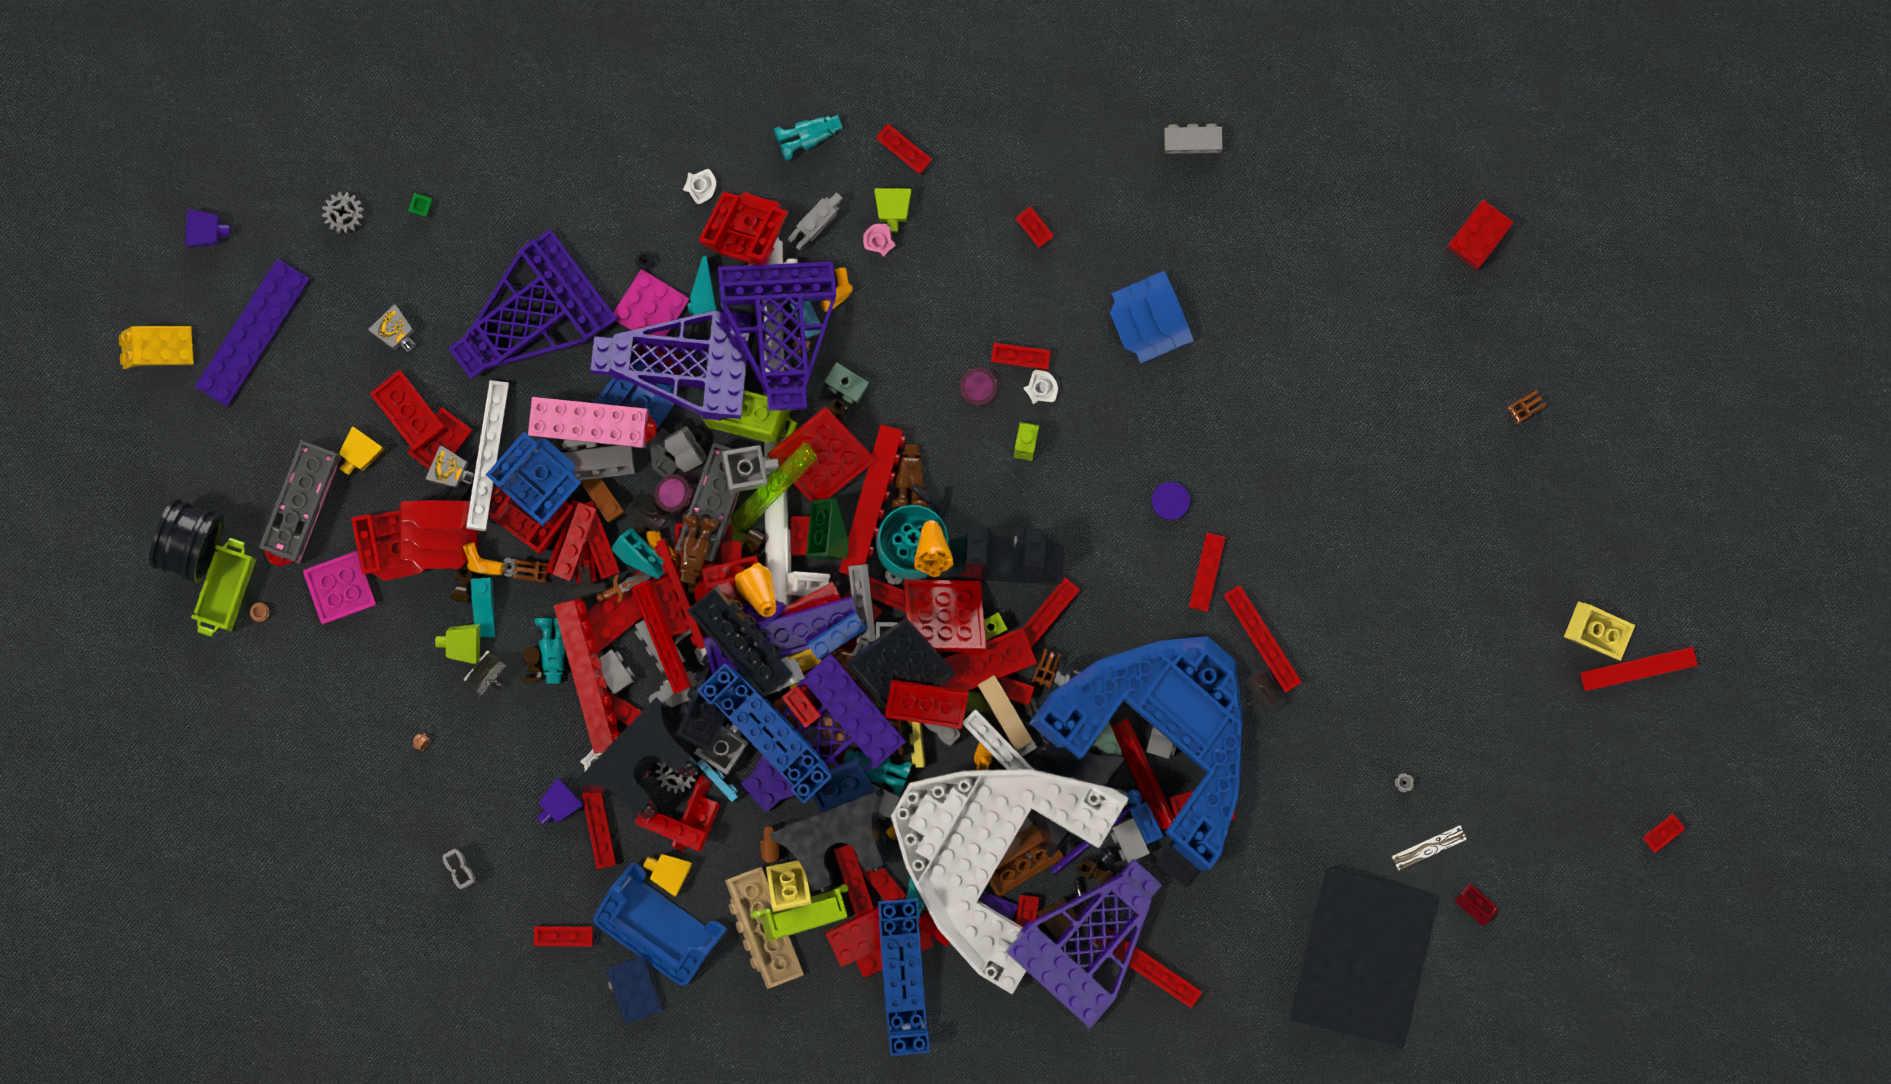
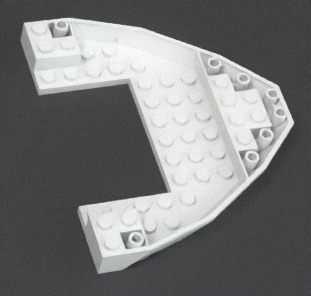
[891,769,1129,994]

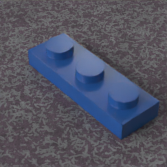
[807,612,866,660]

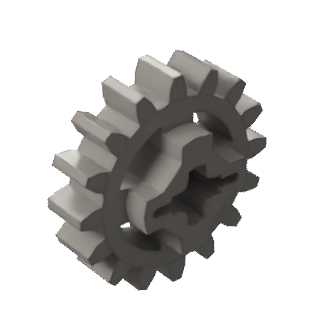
[322,192,364,234]
[656,763,698,793]

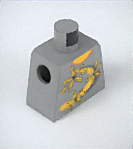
[368,304,416,352]
[426,446,475,488]

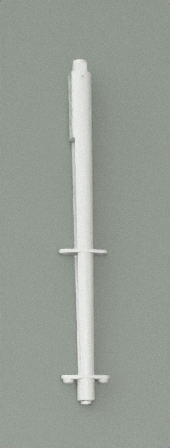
[749,238,798,606]

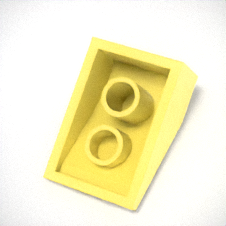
[1564,602,1635,661]
[766,861,811,912]

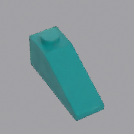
[688,256,717,316]
[611,528,665,579]
[471,578,495,638]

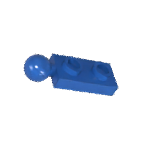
[1126,789,1163,845]

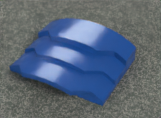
[1110,271,1194,364]
[593,354,675,429]
[485,432,581,527]

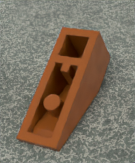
[580,478,625,524]

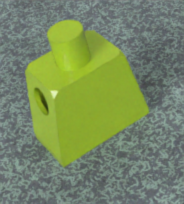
[875,188,911,233]
[1014,422,1039,461]
[435,624,480,664]

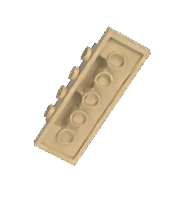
[725,867,804,989]

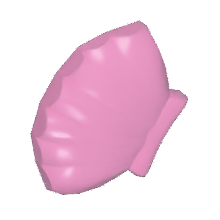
[863,224,895,256]

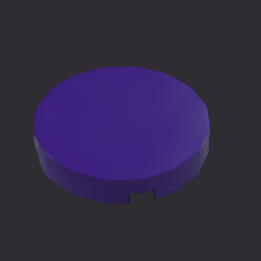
[1151,482,1190,520]

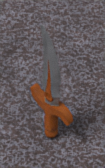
[597,572,652,603]

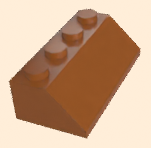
[989,825,1064,897]

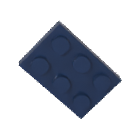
[812,759,874,812]
[606,956,662,1024]

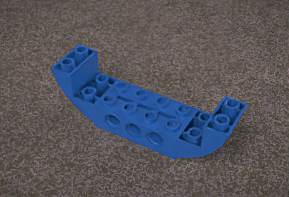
[697,664,832,804]
[878,898,930,1056]

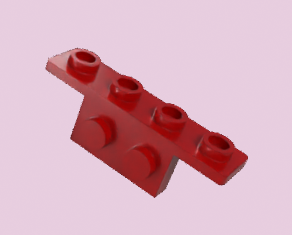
[672,775,721,851]

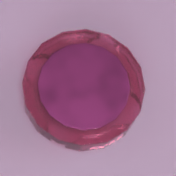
[960,367,998,406]
[655,474,692,513]

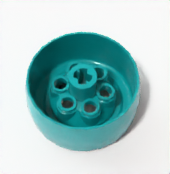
[876,505,949,580]

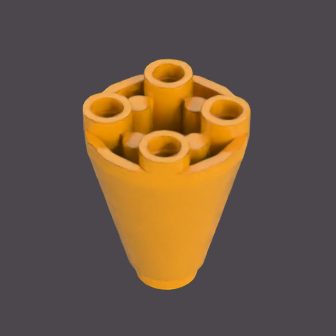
[914,521,953,577]
[735,563,776,617]

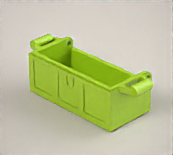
[701,391,798,445]
[191,538,257,637]
[750,884,848,942]

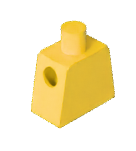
[339,427,385,475]
[643,854,693,897]

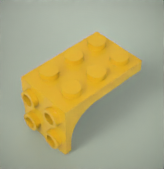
[119,326,193,370]

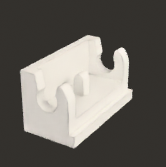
[786,571,830,596]

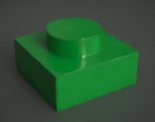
[408,193,433,218]

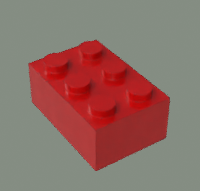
[1447,200,1513,271]

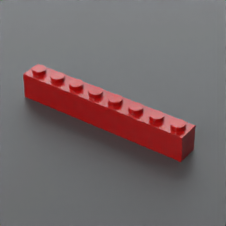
[839,425,906,576]
[554,597,620,754]

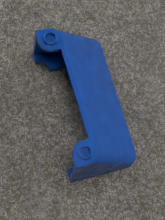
[593,862,727,986]

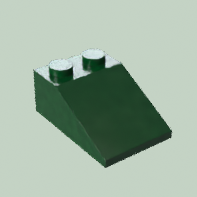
[806,498,848,561]

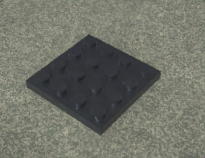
[846,617,955,708]

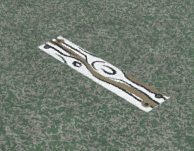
[1392,826,1467,870]

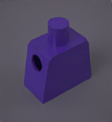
[185,209,231,248]
[536,778,584,825]

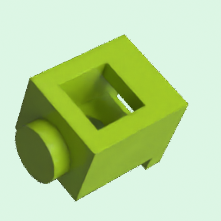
[984,612,1007,641]

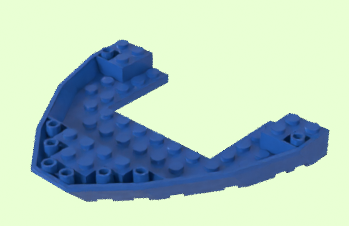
[1030,636,1243,871]

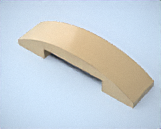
[978,675,1033,751]

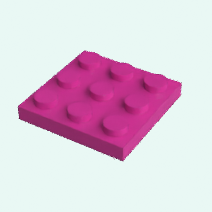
[613,269,690,337]
[303,551,377,625]

